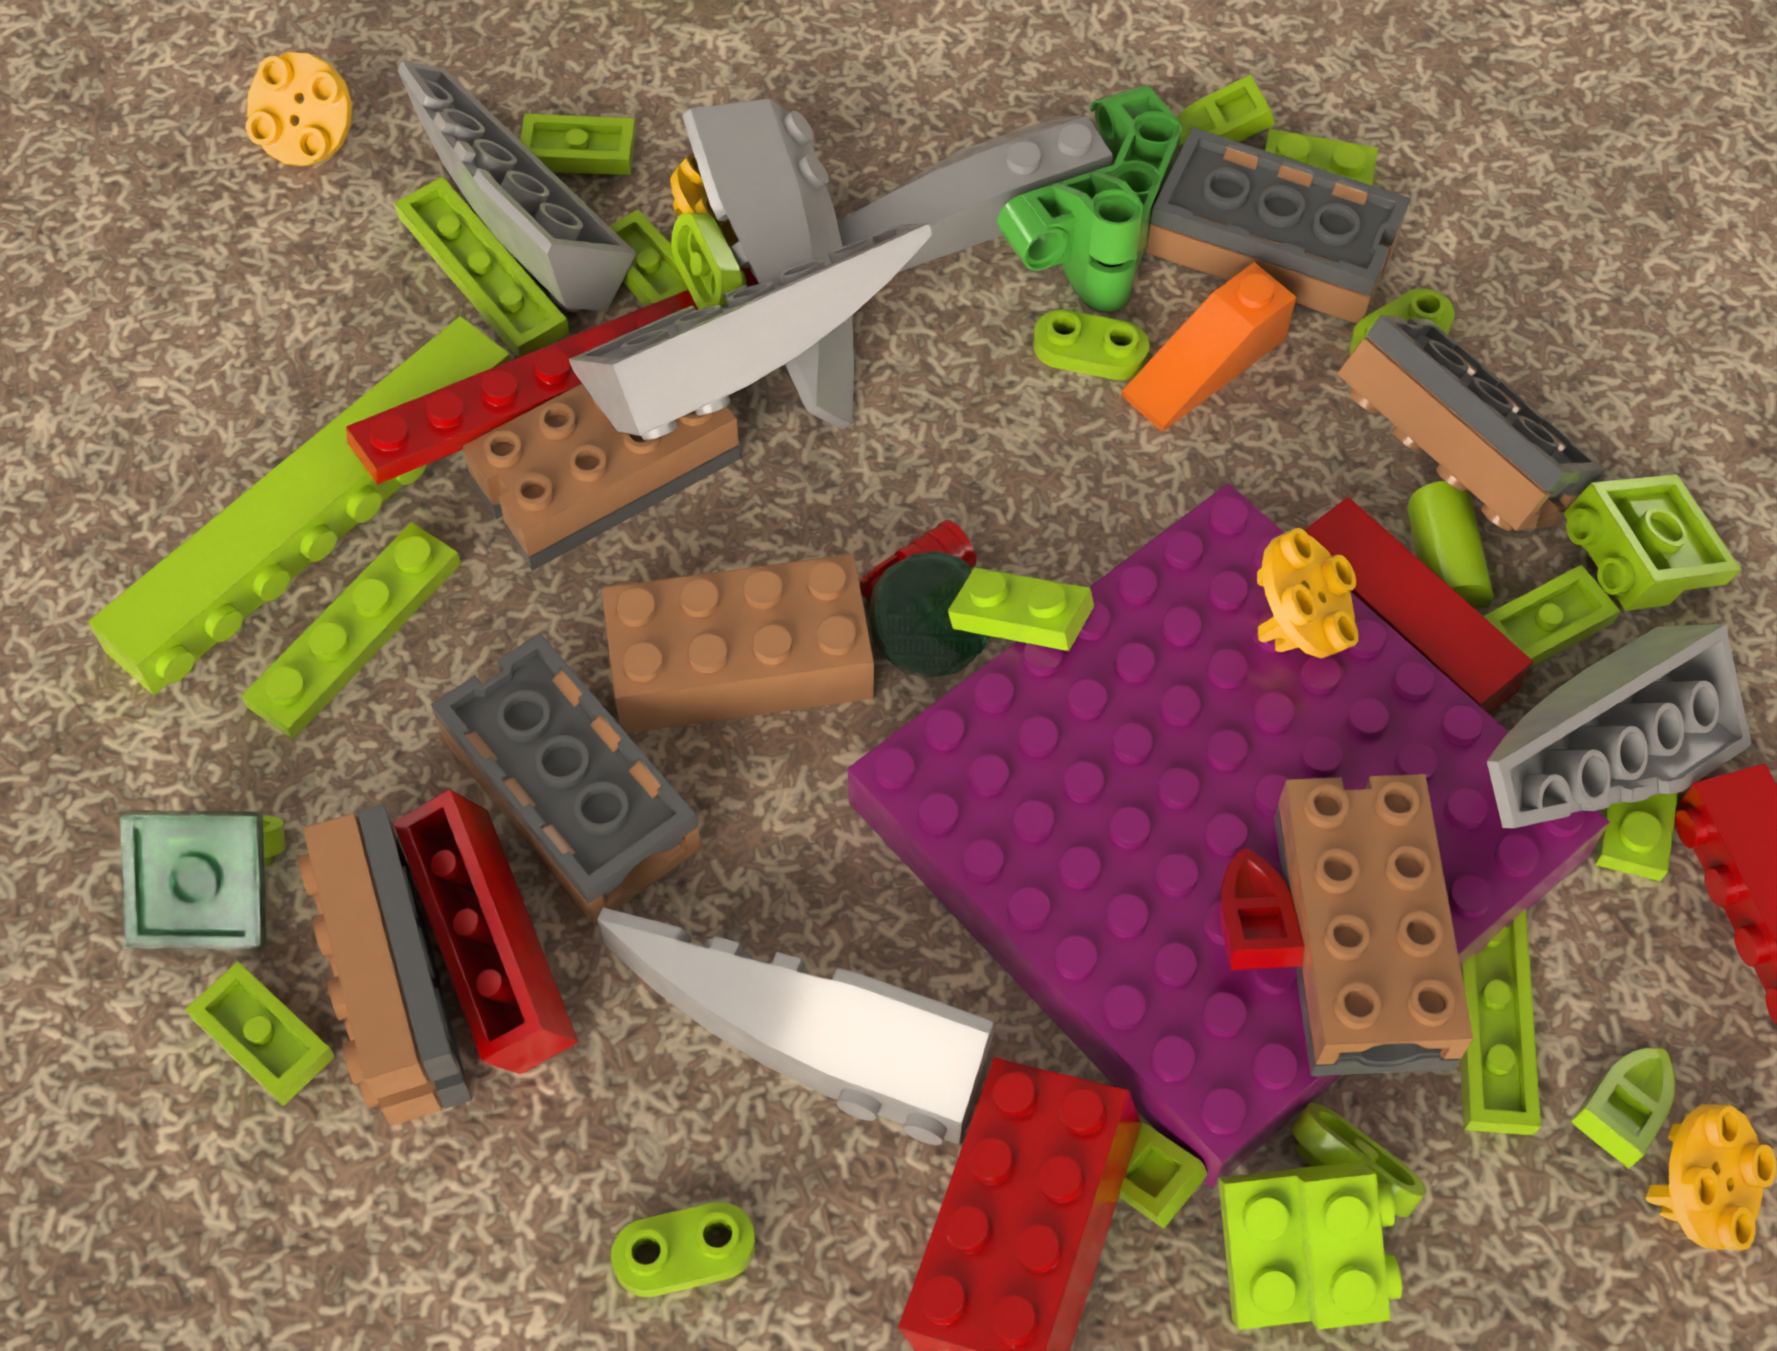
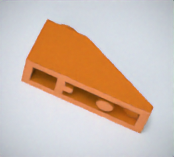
[1121,262,1297,432]

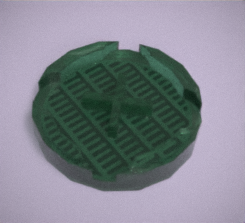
[868,551,990,678]

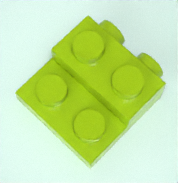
[1563,474,1741,611]
[1218,1161,1402,1330]

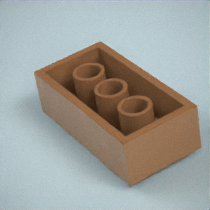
[601,553,874,733]

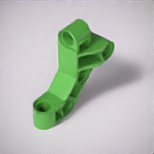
[996,85,1182,312]

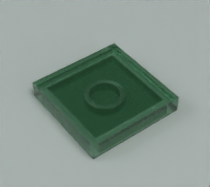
[120,810,267,949]

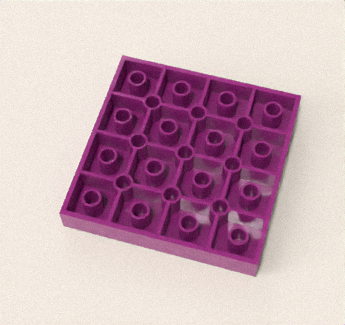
[847,483,1609,1190]

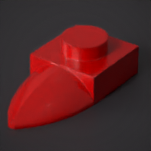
[1220,849,1304,970]

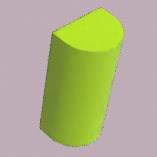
[1407,481,1494,608]

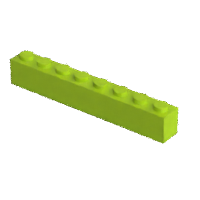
[87,316,511,696]

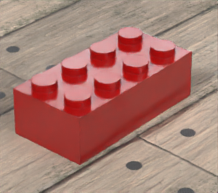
[898,1057,1142,1351]

